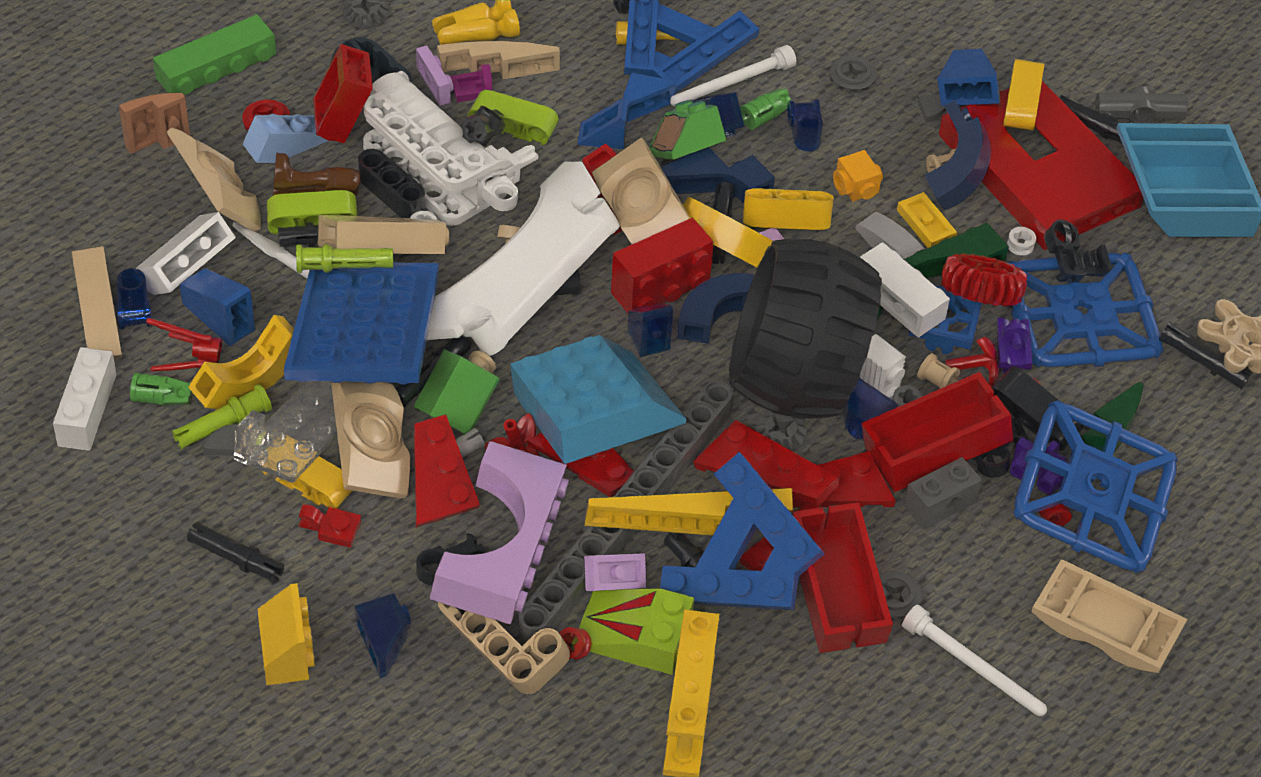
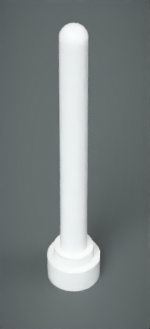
[670,45,796,107]
[902,604,1047,716]

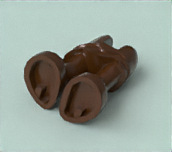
[273,152,361,196]

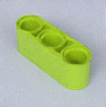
[467,90,559,145]
[267,190,358,234]

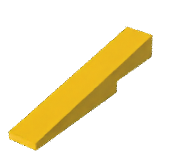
[585,488,793,535]

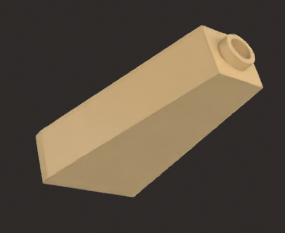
[318,215,449,254]

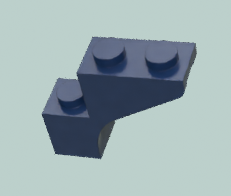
[661,147,775,203]

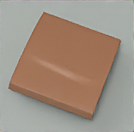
[119,93,190,153]

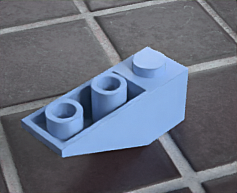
[243,114,328,163]

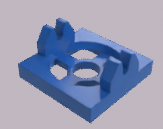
[908,285,982,354]

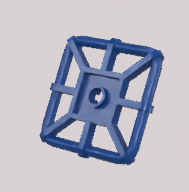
[1008,252,1163,368]
[1013,400,1178,573]

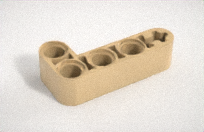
[438,602,570,694]

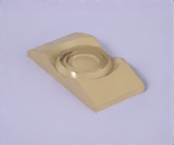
[167,127,261,231]
[592,137,690,244]
[331,381,410,498]
[1032,559,1187,673]

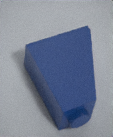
[937,49,1000,106]
[179,268,255,346]

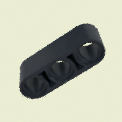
[358,149,426,218]
[992,366,1084,451]

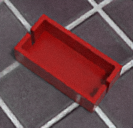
[861,372,1013,493]
[792,502,893,653]

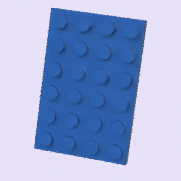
[284,262,439,384]

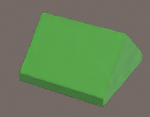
[413,349,500,434]

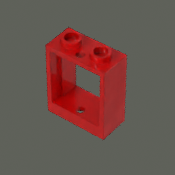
[313,44,373,144]

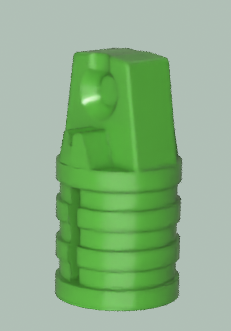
[738,89,792,130]
[130,372,192,406]

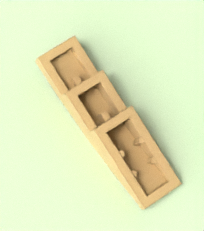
[437,41,560,79]
[72,247,122,359]

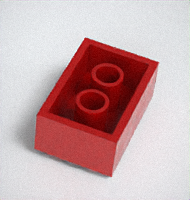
[611,217,714,318]

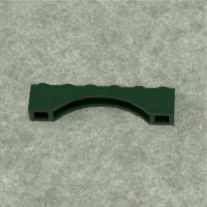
[877,222,1009,322]

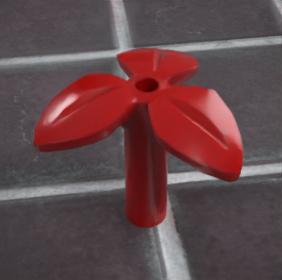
[945,337,999,388]
[484,413,539,456]

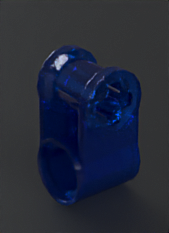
[787,99,823,152]
[117,268,153,330]

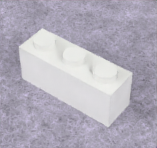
[134,212,236,295]
[860,242,950,338]
[53,347,117,451]

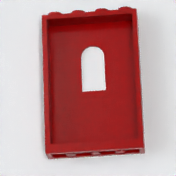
[939,81,1144,251]

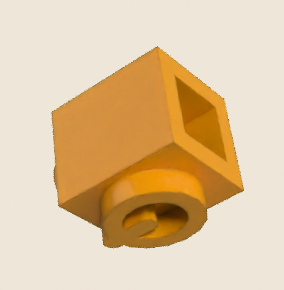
[833,150,883,202]

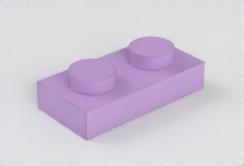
[416,45,454,106]
[584,554,646,591]

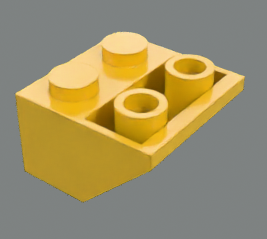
[257,583,315,685]

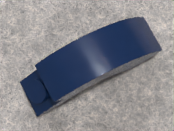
[925,100,991,210]
[677,273,754,344]

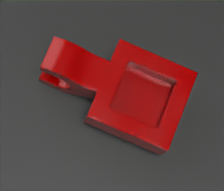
[298,504,361,548]

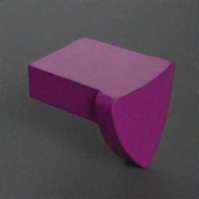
[450,64,492,103]

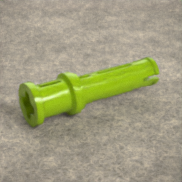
[296,244,393,273]
[172,384,272,450]

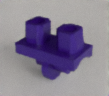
[996,318,1032,373]
[1010,437,1068,495]

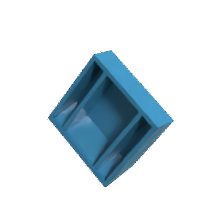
[1116,123,1261,237]
[510,335,686,464]

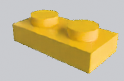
[897,192,957,248]

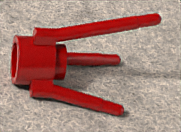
[146,318,222,372]

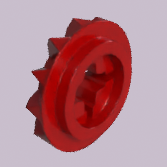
[242,99,290,130]

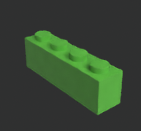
[153,14,276,95]

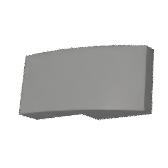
[855,212,925,259]

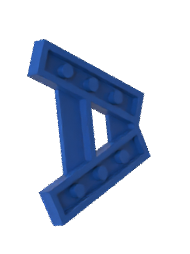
[624,0,759,94]
[660,452,825,610]

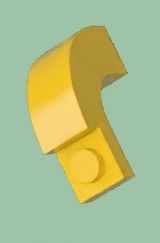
[683,197,773,267]
[188,315,294,409]

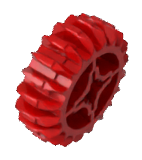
[941,253,1027,307]

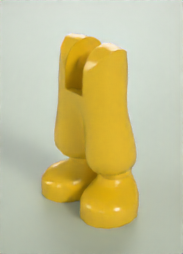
[432,0,520,45]

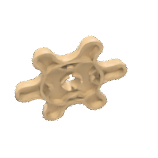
[1197,299,1261,373]

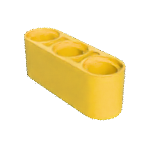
[1003,59,1044,131]
[743,188,834,230]
[258,437,353,509]

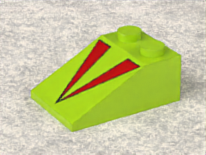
[572,588,694,675]

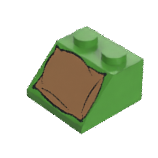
[649,100,726,160]

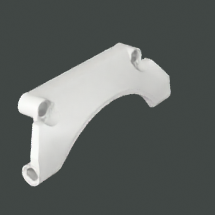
[427,161,620,356]

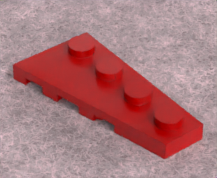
[693,420,839,507]

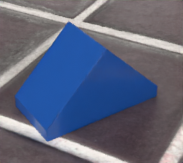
[623,72,675,122]
[577,97,628,149]

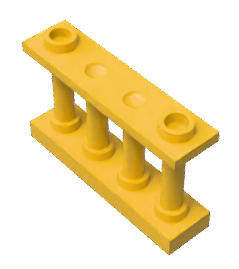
[663,609,719,777]

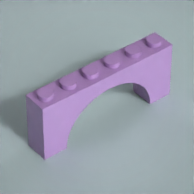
[430,441,569,624]

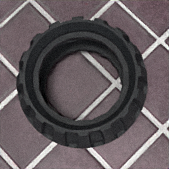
[728,238,882,419]

